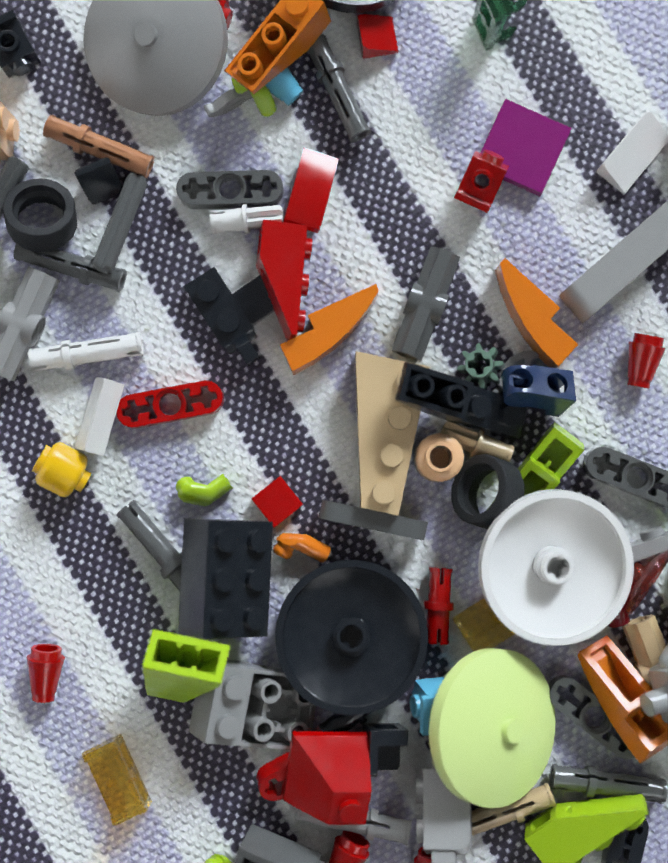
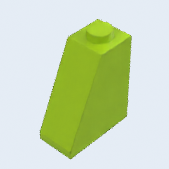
[142,629,230,703]

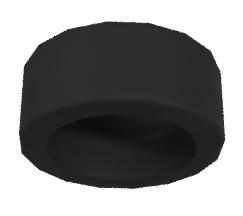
[3,178,77,252]
[451,454,524,529]

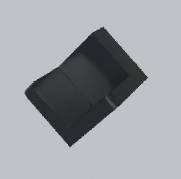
[362,723,409,777]

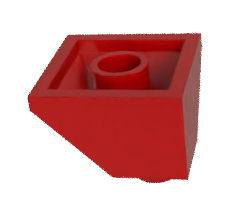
[282,731,372,825]

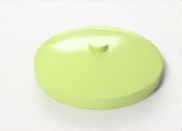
[429,648,556,808]

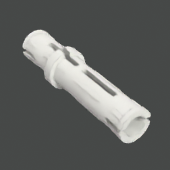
[28,332,144,372]

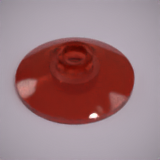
[625,550,668,615]

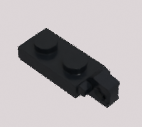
[183,267,261,366]

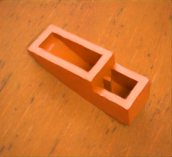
[495,258,578,368]
[280,284,379,375]
[577,635,668,764]

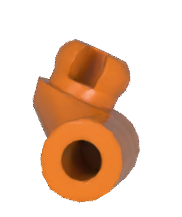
[273,533,331,563]

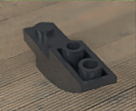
[395,362,527,439]

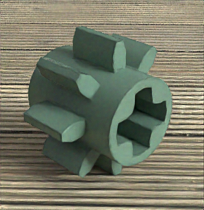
[457,343,505,389]

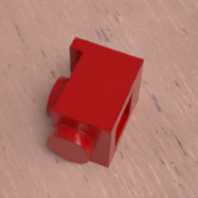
[454,149,509,213]

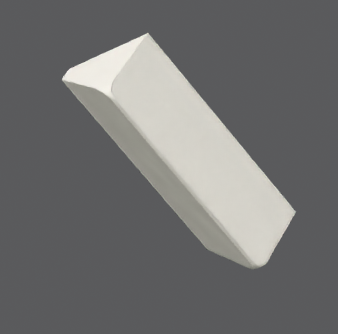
[596,110,668,194]
[75,377,124,456]

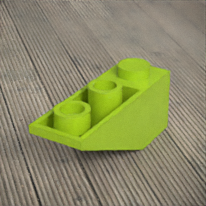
[524,794,648,863]

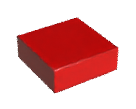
[251,476,304,528]

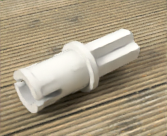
[209,204,284,234]

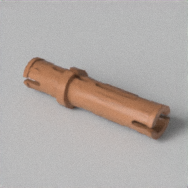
[43,114,155,178]

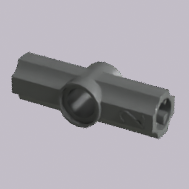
[392,246,460,362]

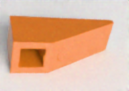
[224,0,331,94]

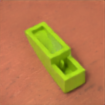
[488,422,584,509]

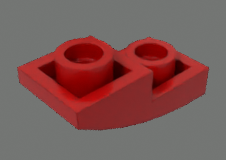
[283,148,338,233]

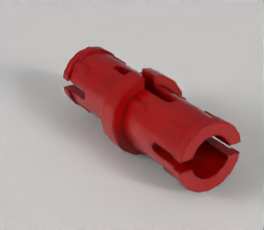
[424,567,454,645]

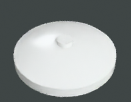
[478,489,634,646]

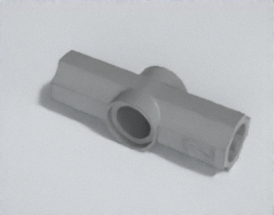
[0,266,60,382]

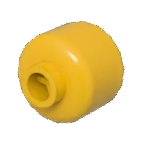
[32,442,91,497]

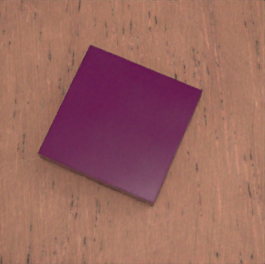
[481,98,572,197]

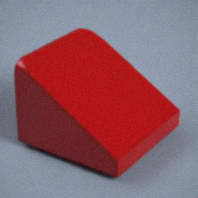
[357,14,398,59]

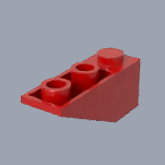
[256,219,313,341]

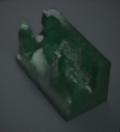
[472,0,527,51]

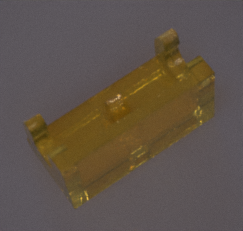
[451,598,515,652]
[82,734,152,826]

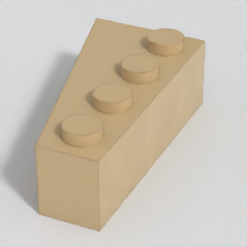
[355,351,430,516]

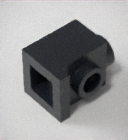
[0,10,41,78]

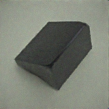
[74,157,123,205]

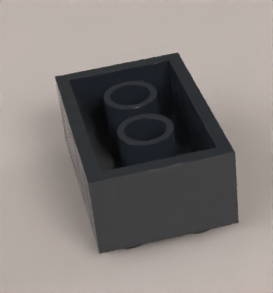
[178,518,273,639]

